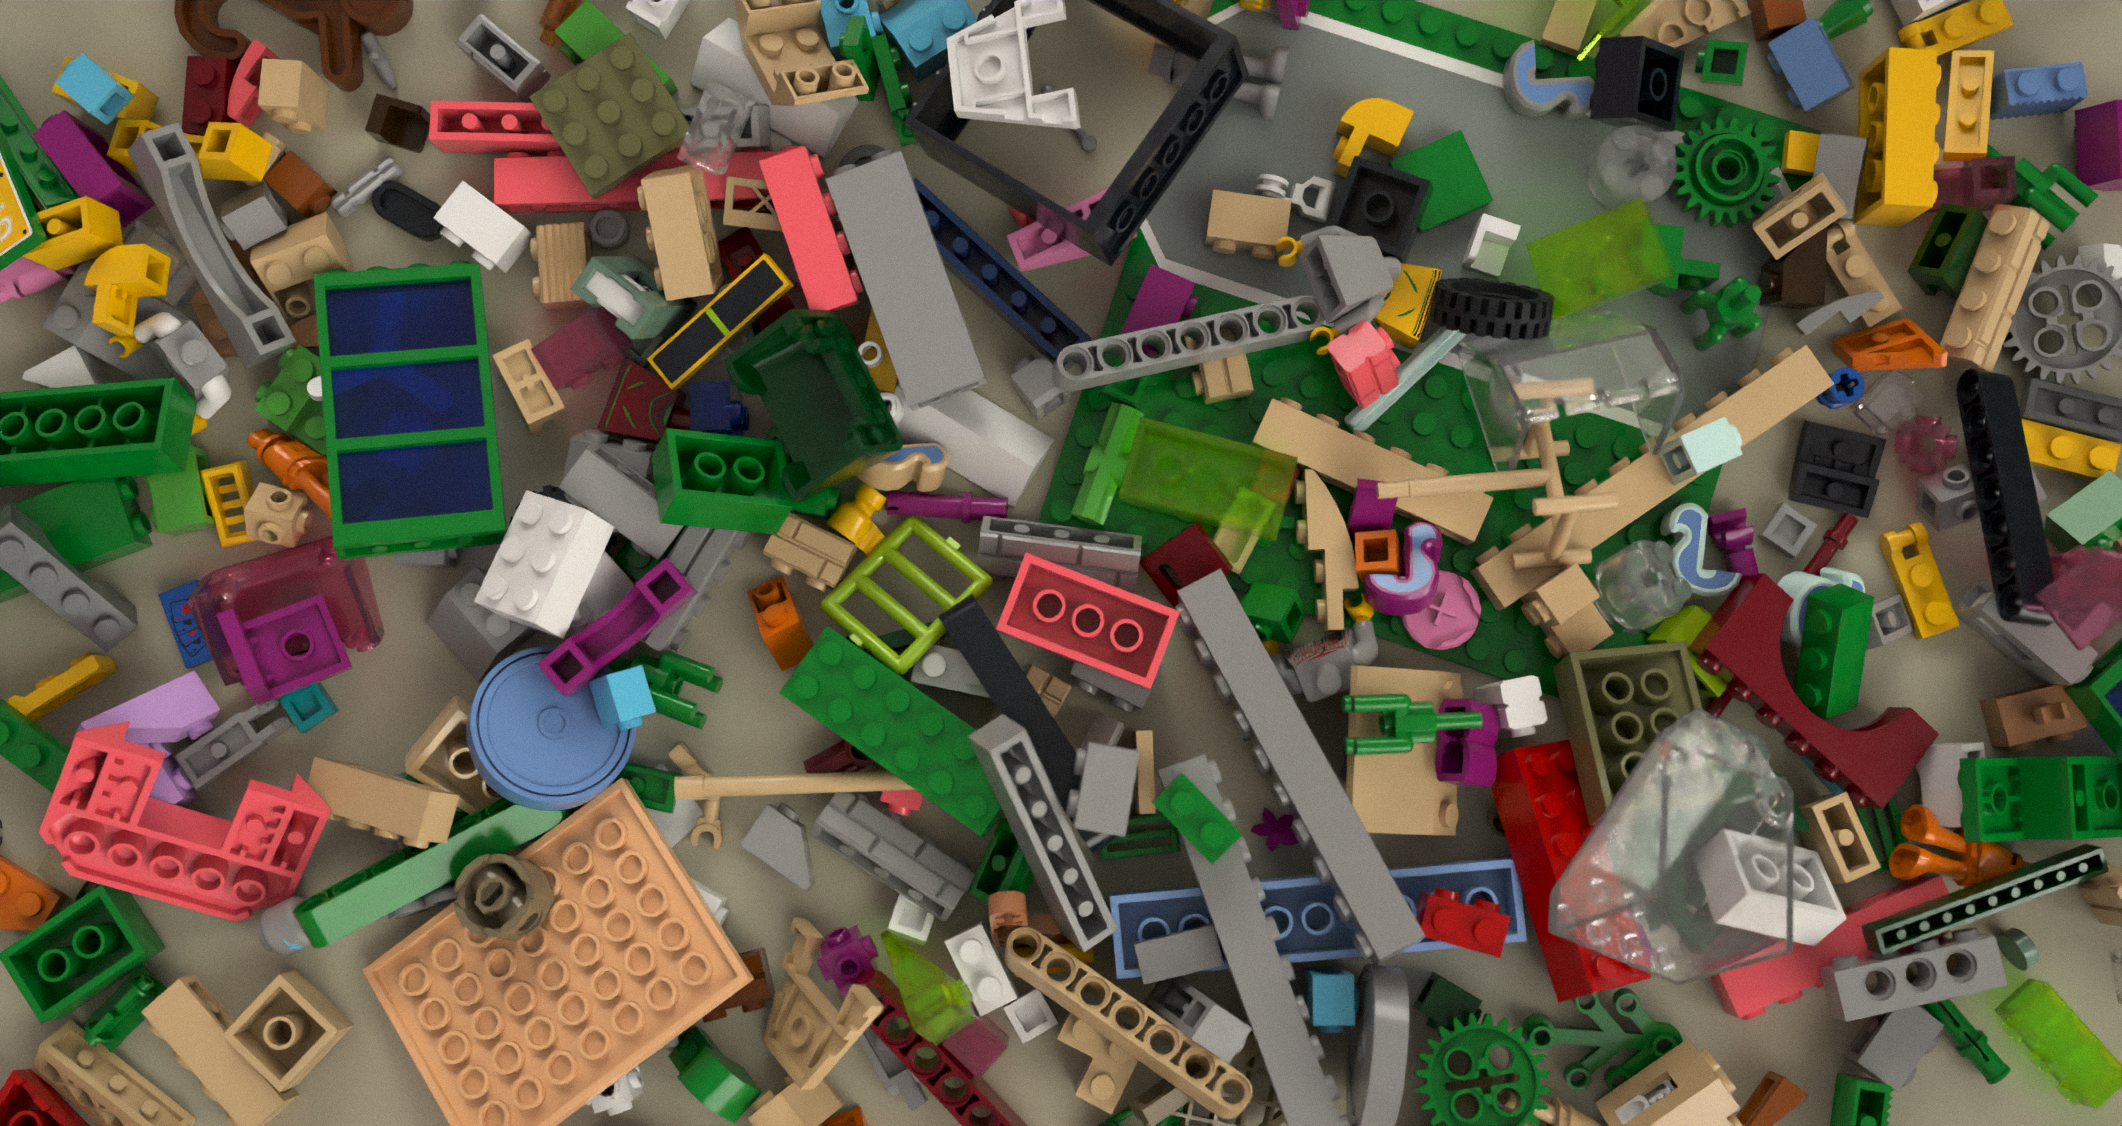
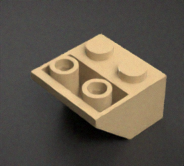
[250,212,363,325]

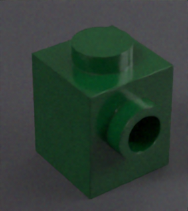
[1413,972,1482,1032]

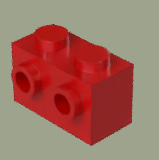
[1414,887,1511,958]

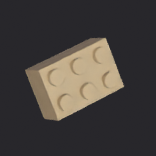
[637,163,725,301]

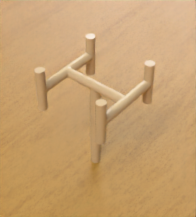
[1376,381,1618,570]

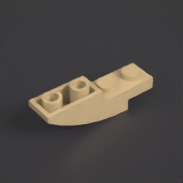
[1294,469,1359,632]

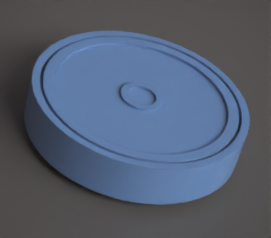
[466,645,636,811]

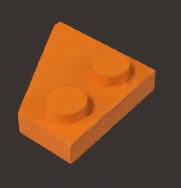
[1833,317,1947,371]
[0,855,68,931]

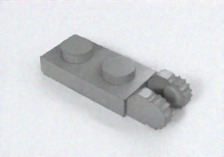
[175,698,293,790]

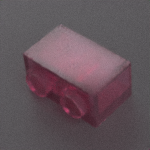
[531,306,633,391]
[942,1004,1009,1079]

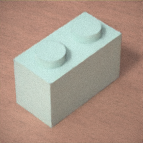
[1657,417,1743,485]

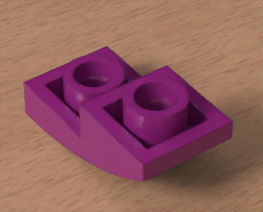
[1346,478,1398,541]

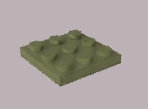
[529,32,696,199]

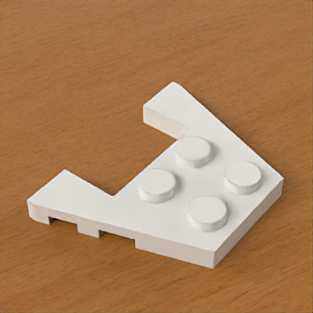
[946,0,1081,129]

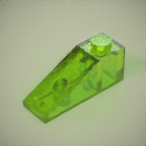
[880,930,976,1045]

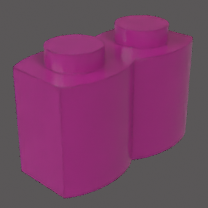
[1435,699,1500,788]

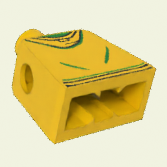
[1370,263,1442,350]

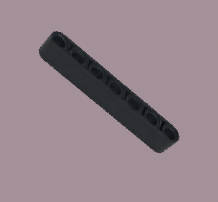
[1956,368,2059,627]
[938,594,1127,854]

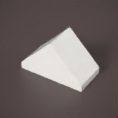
[22,345,108,388]

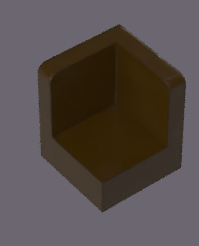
[365,93,430,153]

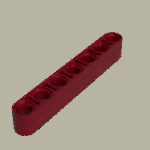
[854,969,1027,1126]

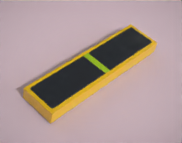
[647,253,794,390]

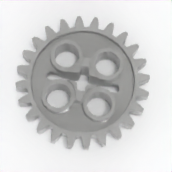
[2002,255,2122,384]

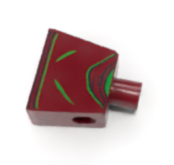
[597,358,701,445]

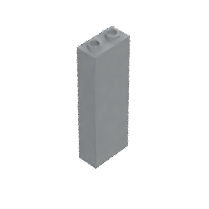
[825,150,988,411]

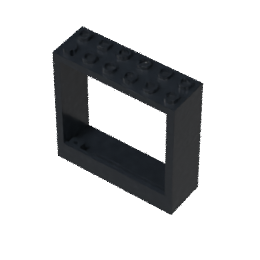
[904,0,1249,267]

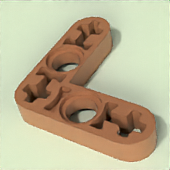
[988,891,1111,947]

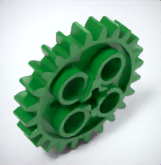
[1413,1013,1552,1126]

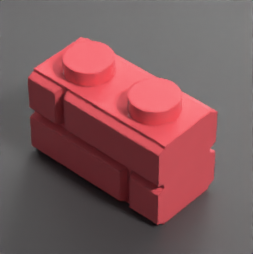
[1328,320,1401,408]

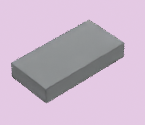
[1133,923,1224,985]

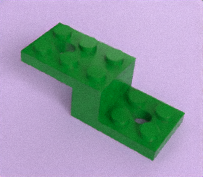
[1958,756,2122,842]

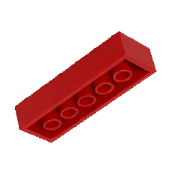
[1491,740,1651,1003]

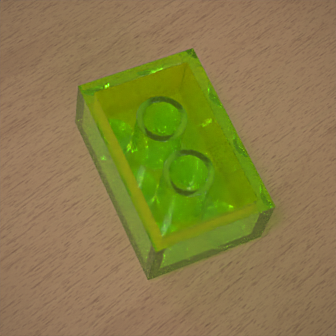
[1526,198,1676,321]

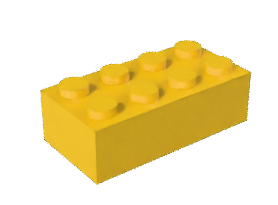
[1854,47,1941,227]

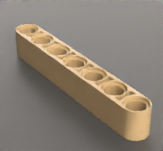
[1004,927,1252,1119]

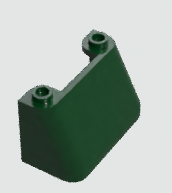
[723,309,903,502]

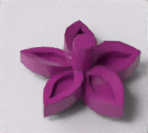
[1250,808,1298,852]

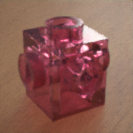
[1894,415,1958,473]

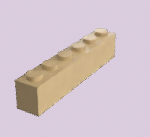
[1249,397,1494,545]

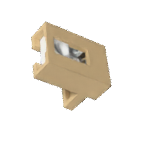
[1595,1038,1743,1126]

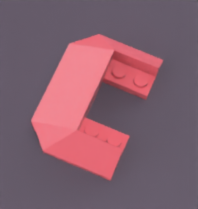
[39,721,331,922]

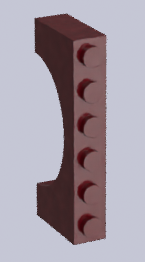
[1687,573,1939,809]

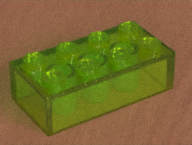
[1119,417,1298,542]

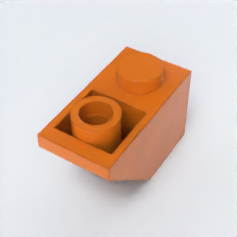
[747,575,814,671]

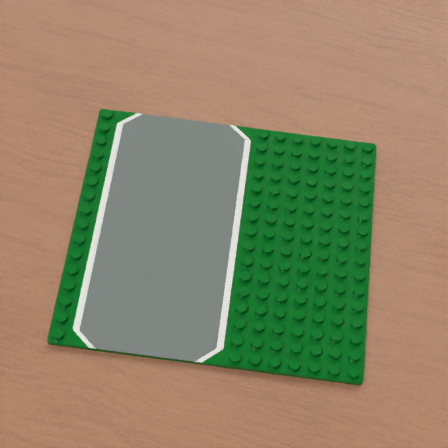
[1039,0,1822,698]

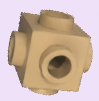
[244,482,313,548]

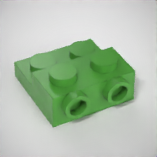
[254,344,374,457]

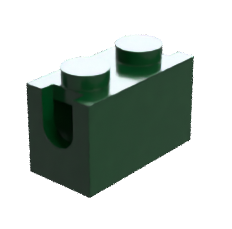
[1907,203,1988,300]

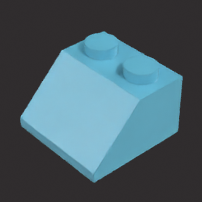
[879,0,977,83]

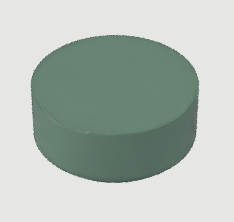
[1997,928,2039,971]

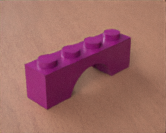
[537,558,698,697]

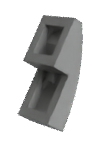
[1796,291,1885,336]

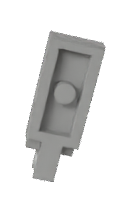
[858,1017,928,1111]

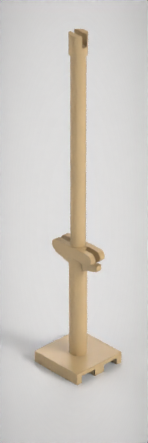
[674,730,1156,814]

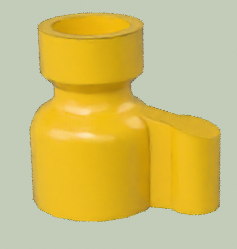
[826,481,887,556]

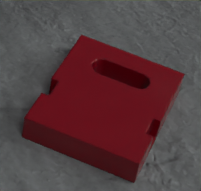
[1139,520,1233,609]

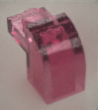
[1924,156,2017,213]

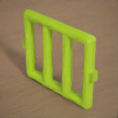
[821,516,993,675]

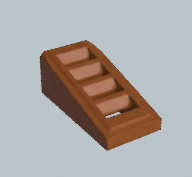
[1736,1071,1808,1126]

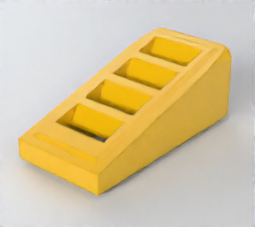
[200,459,257,547]

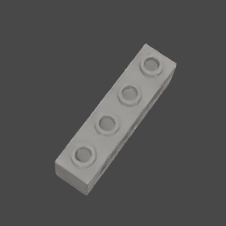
[1819,928,2008,1022]

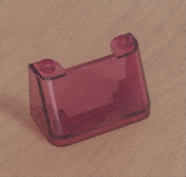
[186,535,385,686]

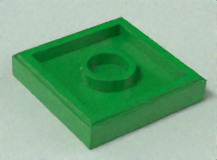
[1387,130,1493,234]

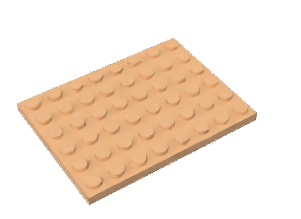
[362,778,754,1126]

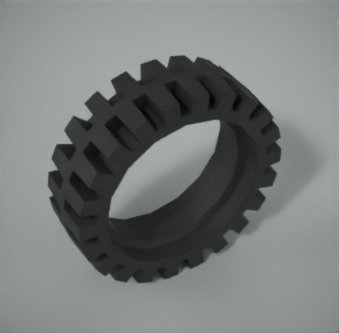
[1430,278,1555,340]

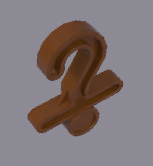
[174,0,414,92]

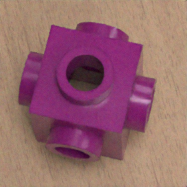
[817,925,879,998]

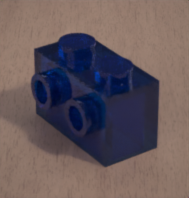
[689,381,750,437]

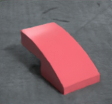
[227,38,280,129]

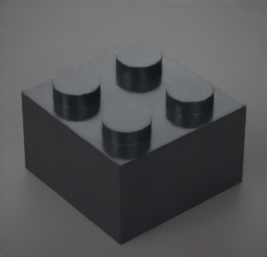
[1590,36,1685,132]
[1328,156,1433,263]

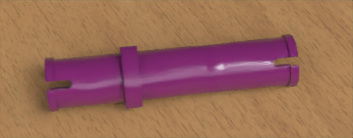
[887,490,1008,524]

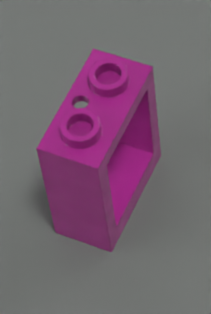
[32,110,155,228]

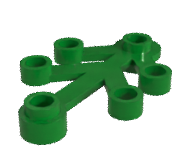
[1521,988,1683,1091]

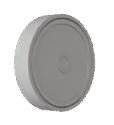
[1346,964,1409,1126]

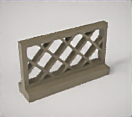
[1128,1021,1285,1126]

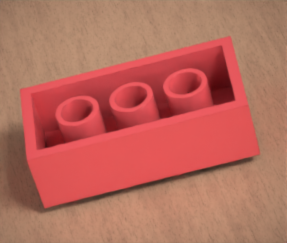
[996,553,1180,691]

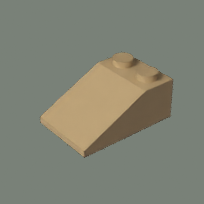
[404,695,502,814]

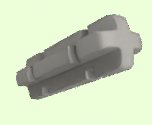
[330,156,402,218]

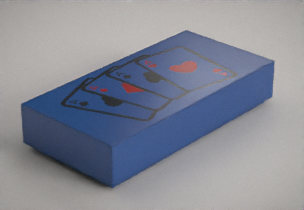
[159,579,229,669]

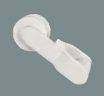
[1255,174,1336,223]

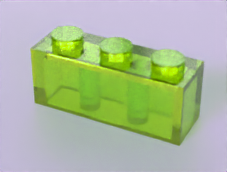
[1994,978,2122,1110]

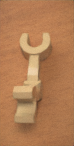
[667,742,724,850]

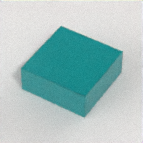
[279,682,339,733]

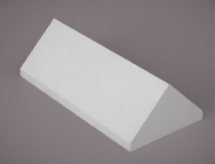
[690,18,859,160]
[888,383,1055,507]

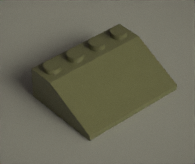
[1553,641,1725,825]

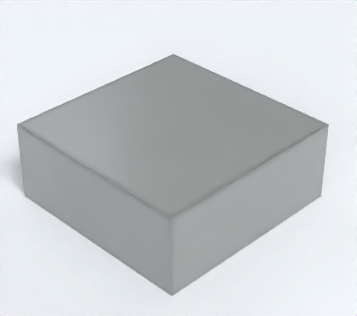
[1757,502,1817,559]

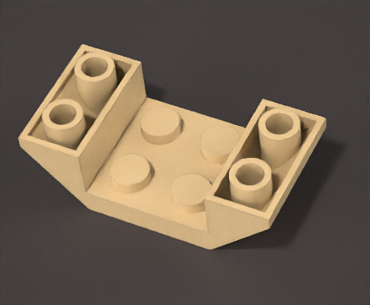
[734,0,869,106]

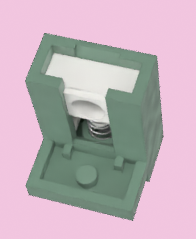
[570,256,697,368]

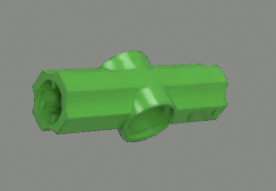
[1071,402,1144,527]

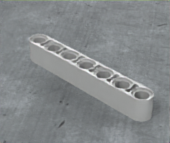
[1052,295,1325,391]

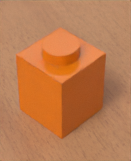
[1355,529,1403,586]

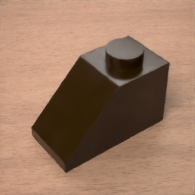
[1758,226,1828,310]

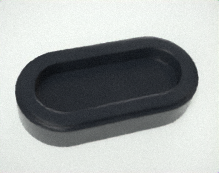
[372,181,444,242]

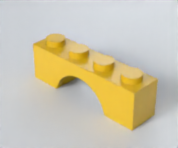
[107,119,273,182]

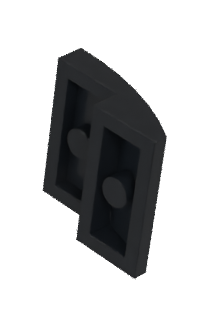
[1788,420,1887,518]

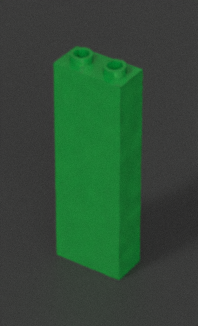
[0,476,153,603]

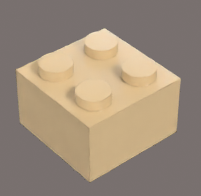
[221,969,354,1092]

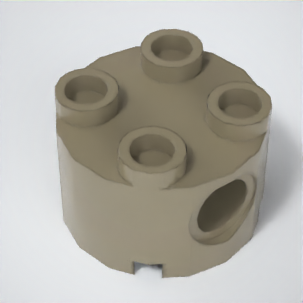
[454,853,555,941]

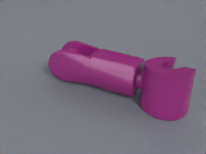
[1707,508,1759,590]

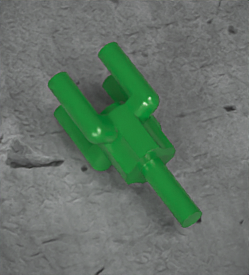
[1983,144,2099,250]
[1680,276,1762,351]
[608,650,723,729]
[1341,694,1483,755]

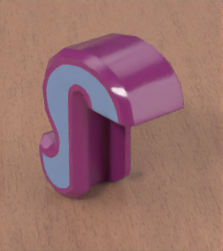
[1363,520,1443,616]

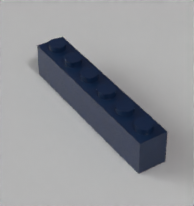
[914,178,1091,372]

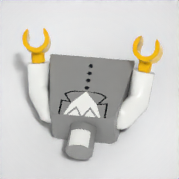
[108,312,231,436]

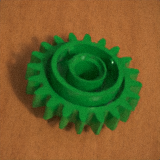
[1667,117,1781,228]

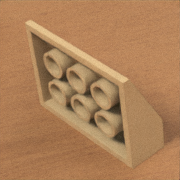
[1346,665,1463,836]

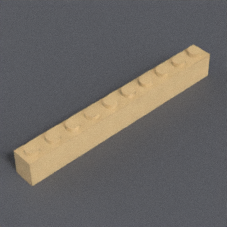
[1470,345,1834,611]

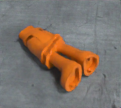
[246,429,387,524]
[1889,804,2032,888]

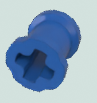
[1816,367,1865,409]

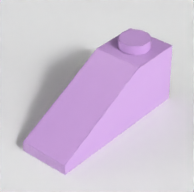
[74,670,220,744]

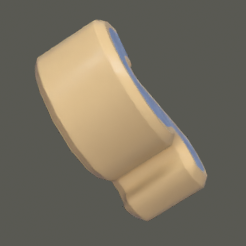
[857,442,949,492]

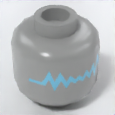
[258,896,311,956]

